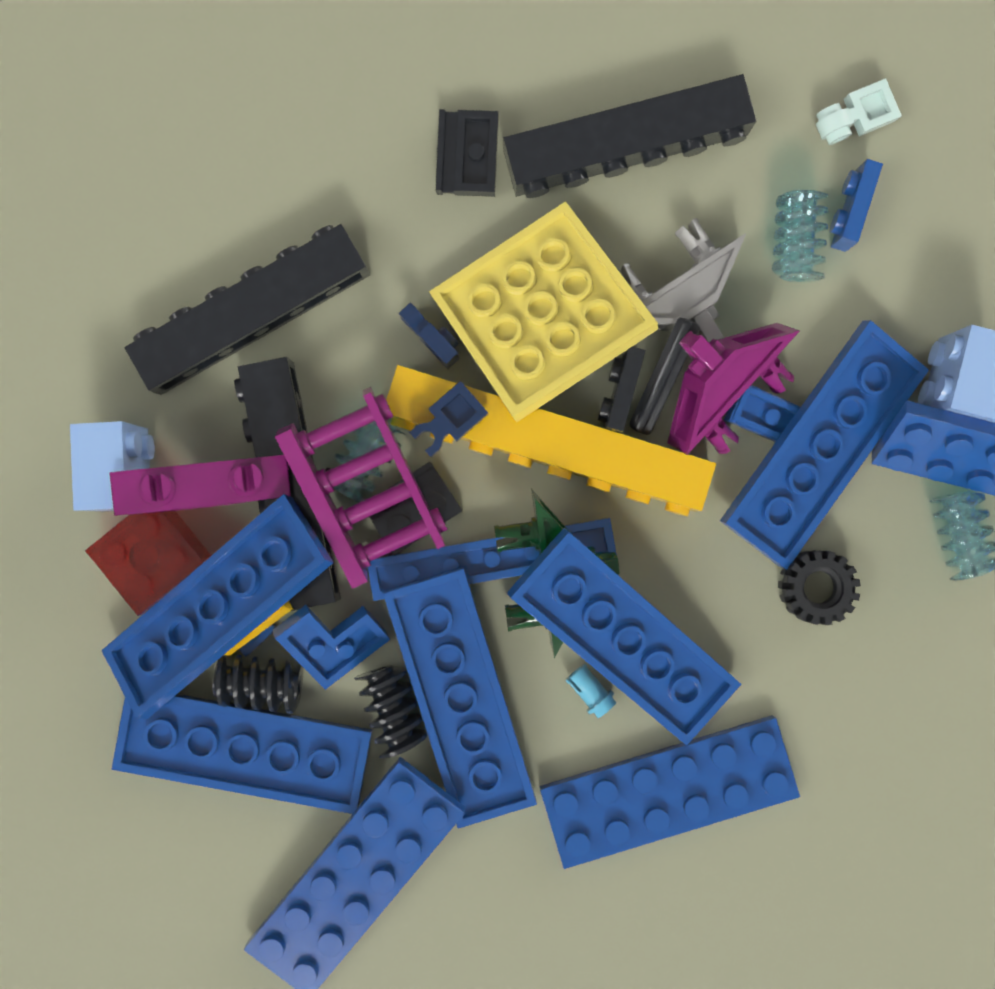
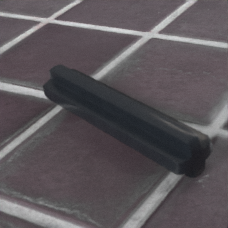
[630,317,700,435]

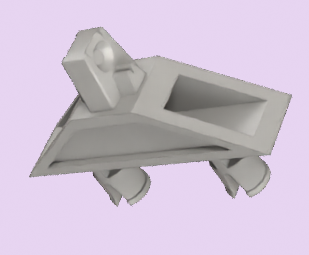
[621,218,746,342]

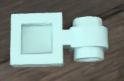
[815,78,902,145]

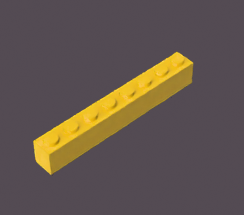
[386,365,716,517]

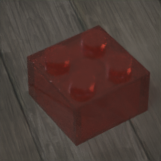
[85,511,211,616]

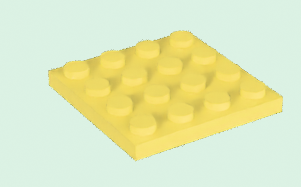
[429,201,658,423]

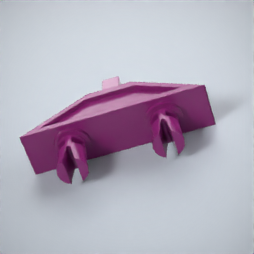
[667,323,800,455]
[109,455,291,516]

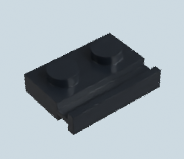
[435,109,499,197]
[597,346,646,434]
[369,461,463,555]

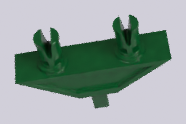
[494,488,620,659]

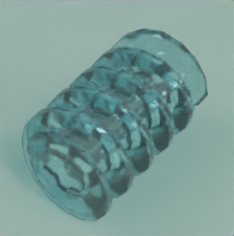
[772,190,829,282]
[325,421,406,503]
[929,490,995,581]

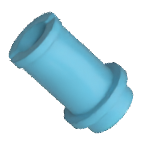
[565,664,617,718]

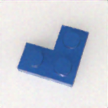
[272,605,391,690]

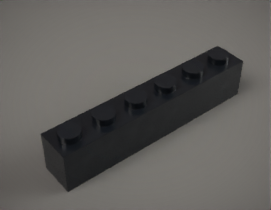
[503,74,757,198]
[124,224,370,395]
[234,356,341,611]

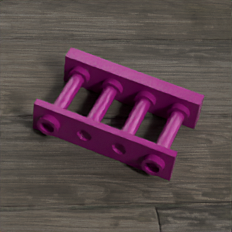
[275,387,448,589]

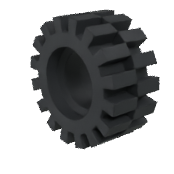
[778,550,861,626]

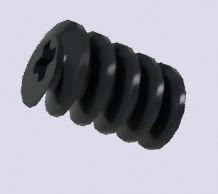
[212,655,304,714]
[354,665,427,759]

